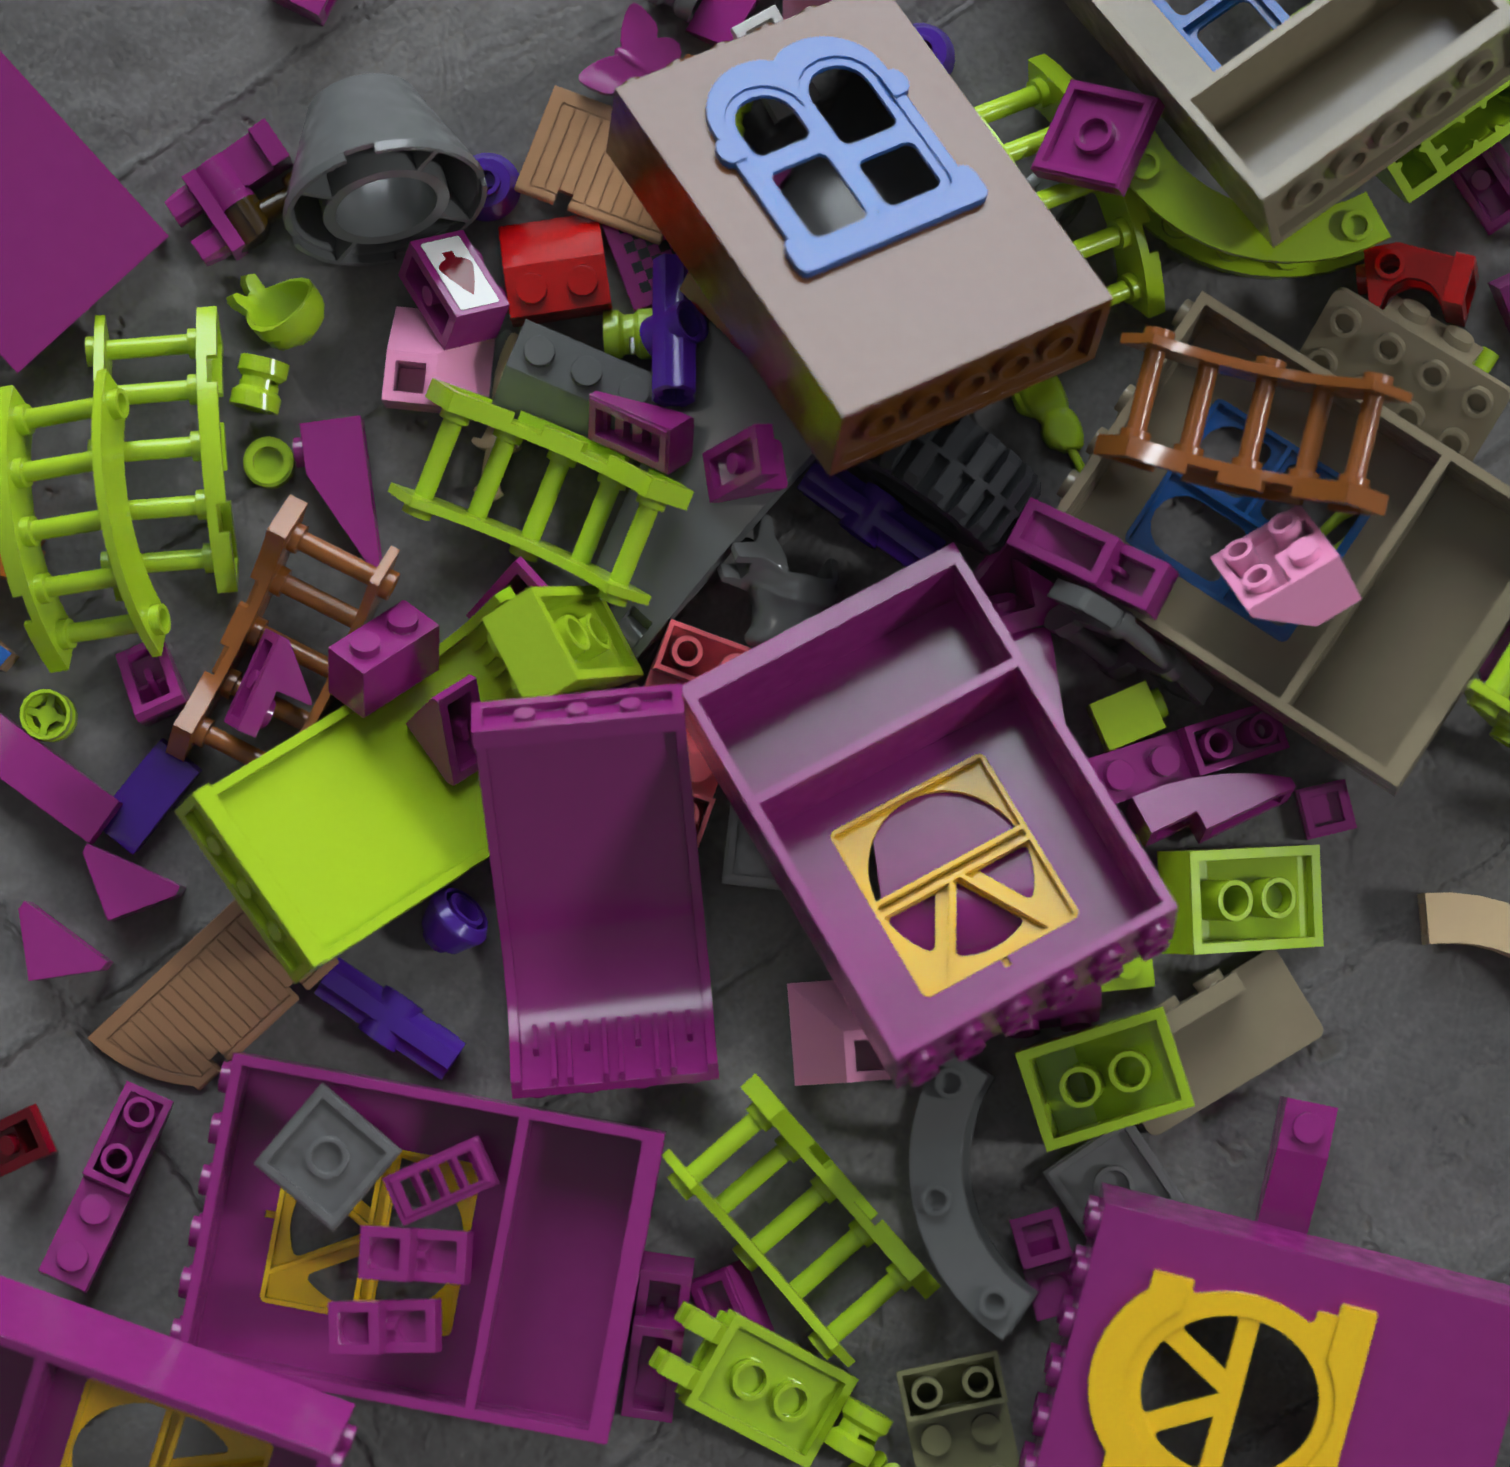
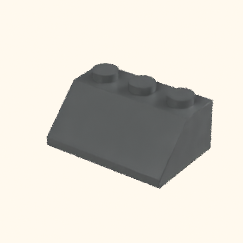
[492,319,659,465]

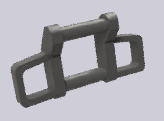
[1044,578,1214,707]

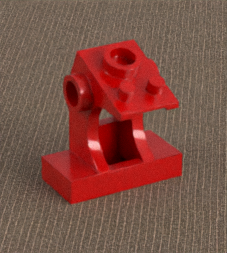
[1355,242,1479,327]

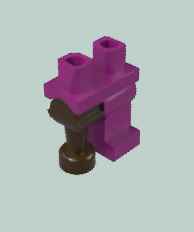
[164,118,294,267]

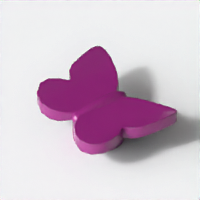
[578,3,682,96]

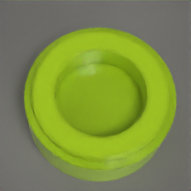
[243,437,296,489]

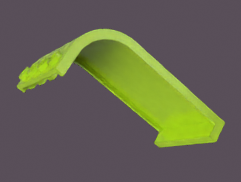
[174,586,518,984]

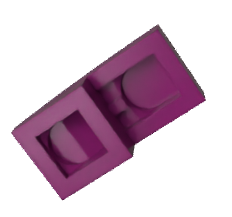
[1009,1206,1074,1323]
[358,1225,474,1285]
[328,1298,442,1355]

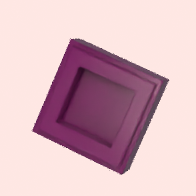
[1293,779,1357,840]

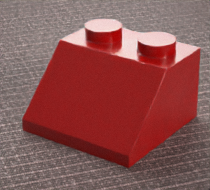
[498,215,613,328]

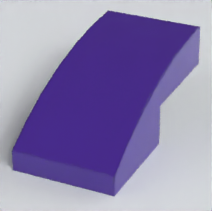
[103,738,203,855]

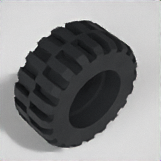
[856,416,1041,555]

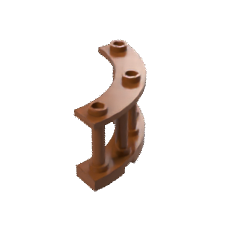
[1093,326,1413,516]
[166,494,401,765]

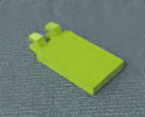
[648,1301,859,1467]

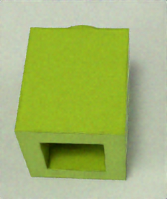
[1086,680,1169,753]

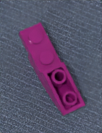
[1087,705,1290,804]
[38,1081,174,1294]

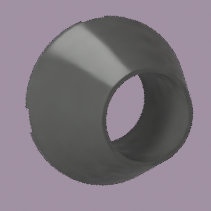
[283,73,487,266]

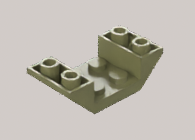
[895,1350,1019,1467]

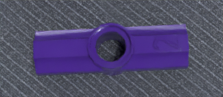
[640,253,709,407]
[797,459,946,568]
[314,957,467,1080]

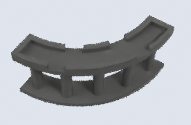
[909,1057,1039,1340]

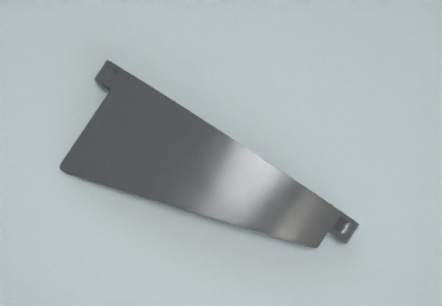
[597,74,1085,669]

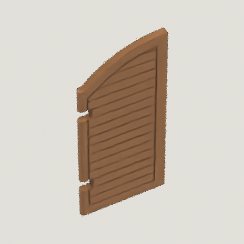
[514,85,663,245]
[87,899,339,1090]

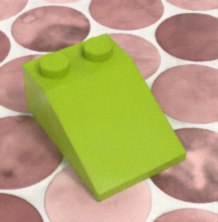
[482,586,645,699]
[1157,844,1324,955]
[1015,1006,1195,1152]

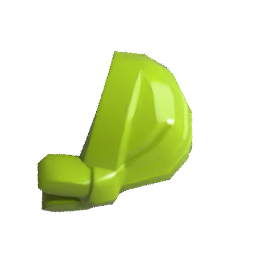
[226,274,325,351]

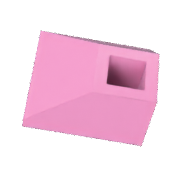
[381,306,496,413]
[1210,506,1362,627]
[787,980,891,1086]

